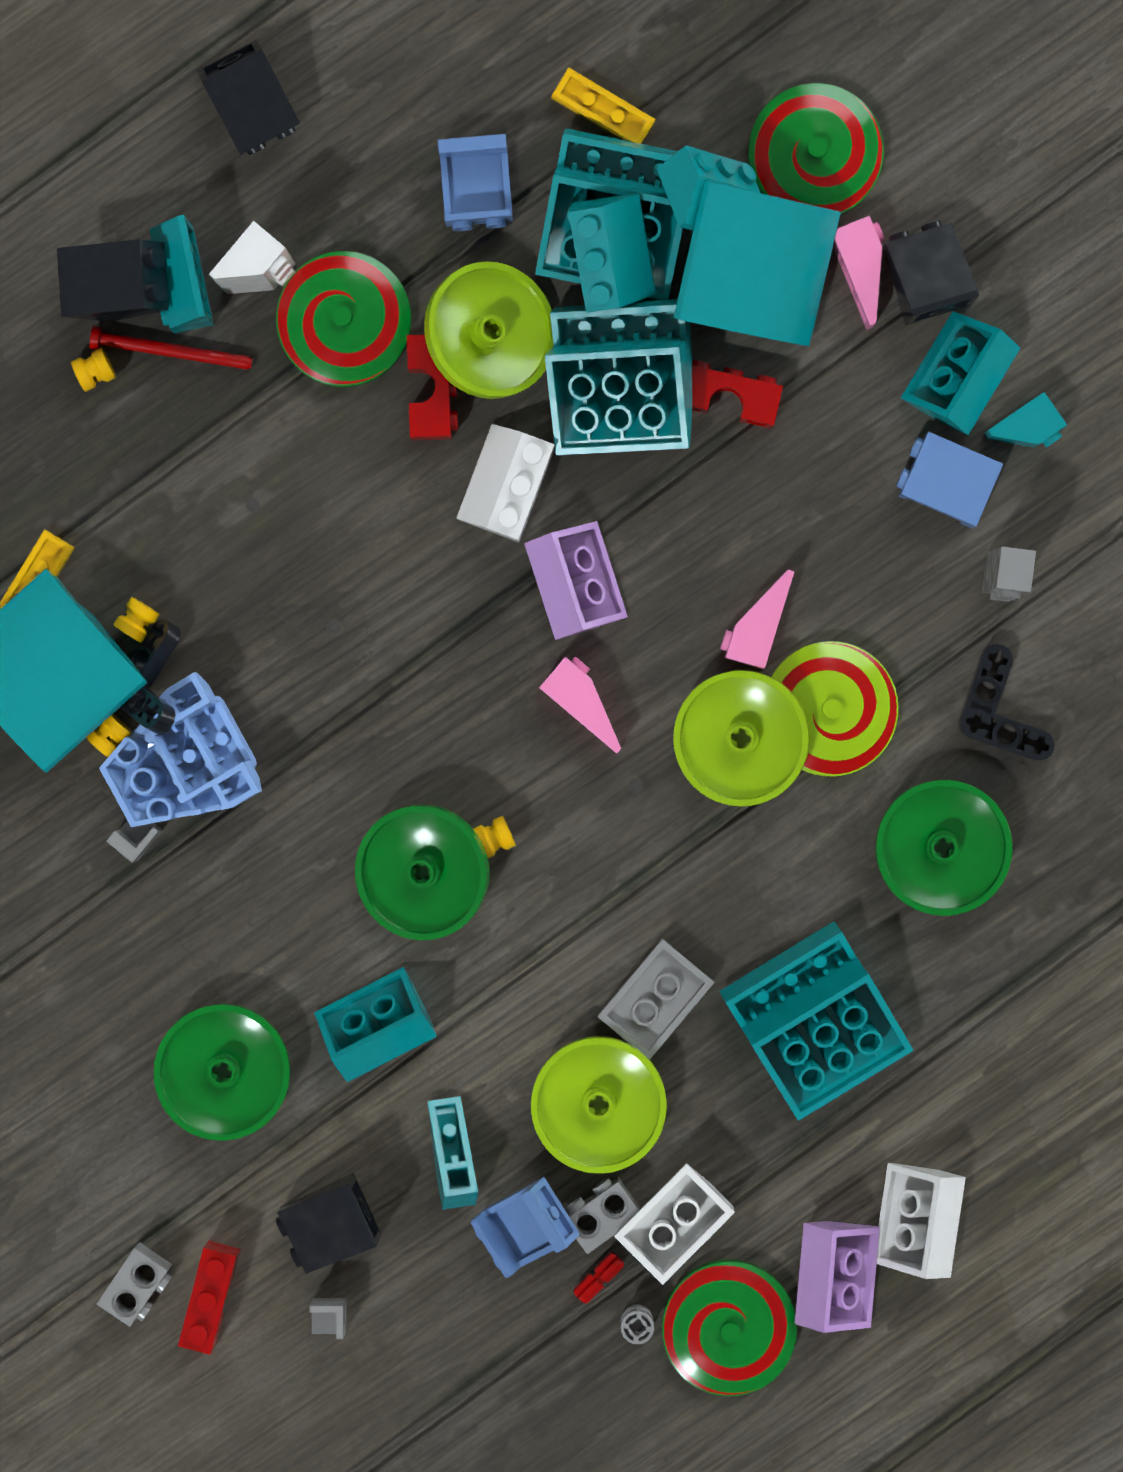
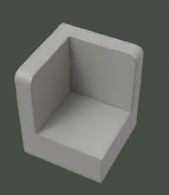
[106,821,163,863]
[309,1298,346,1339]

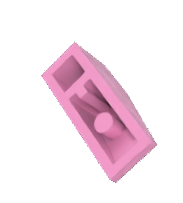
[833,216,884,330]
[720,570,794,670]
[539,657,621,753]

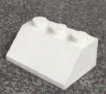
[209,221,296,294]
[456,424,555,542]
[614,1163,735,1285]
[877,1163,966,1279]

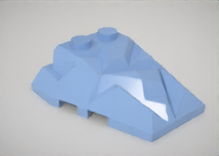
[99,672,262,827]

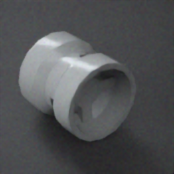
[620,1304,654,1344]

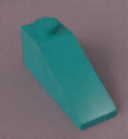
[427,1096,478,1210]

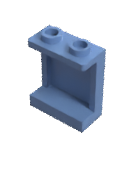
[438,134,513,231]
[896,432,1003,529]
[471,1177,580,1278]

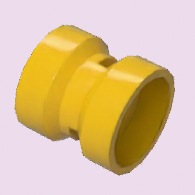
[71,347,116,392]
[113,596,160,643]
[86,714,133,757]
[473,815,516,858]

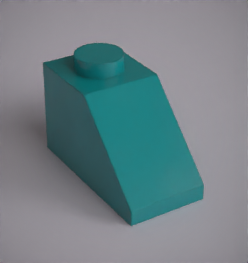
[984,392,1067,448]

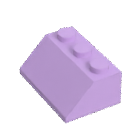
[524,521,628,640]
[795,1221,880,1333]

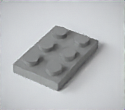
[597,938,715,1059]

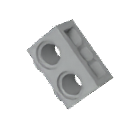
[565,1176,641,1254]
[97,1242,173,1327]

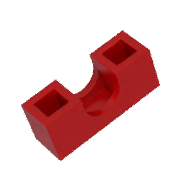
[407,335,458,440]
[692,360,783,429]
[178,1240,241,1355]

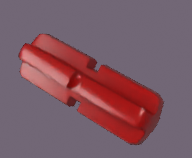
[573,1252,624,1304]

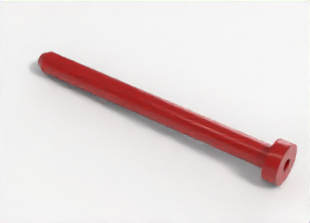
[89,325,253,370]

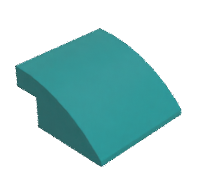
[535,128,683,300]
[674,181,841,346]
[545,299,692,455]
[0,569,148,773]
[719,921,914,1121]

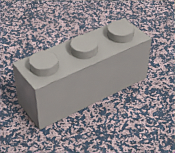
[982,547,1036,602]

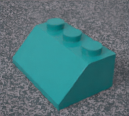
[656,145,760,230]
[568,193,656,313]
[148,215,214,333]
[900,311,1021,435]
[314,967,437,1082]

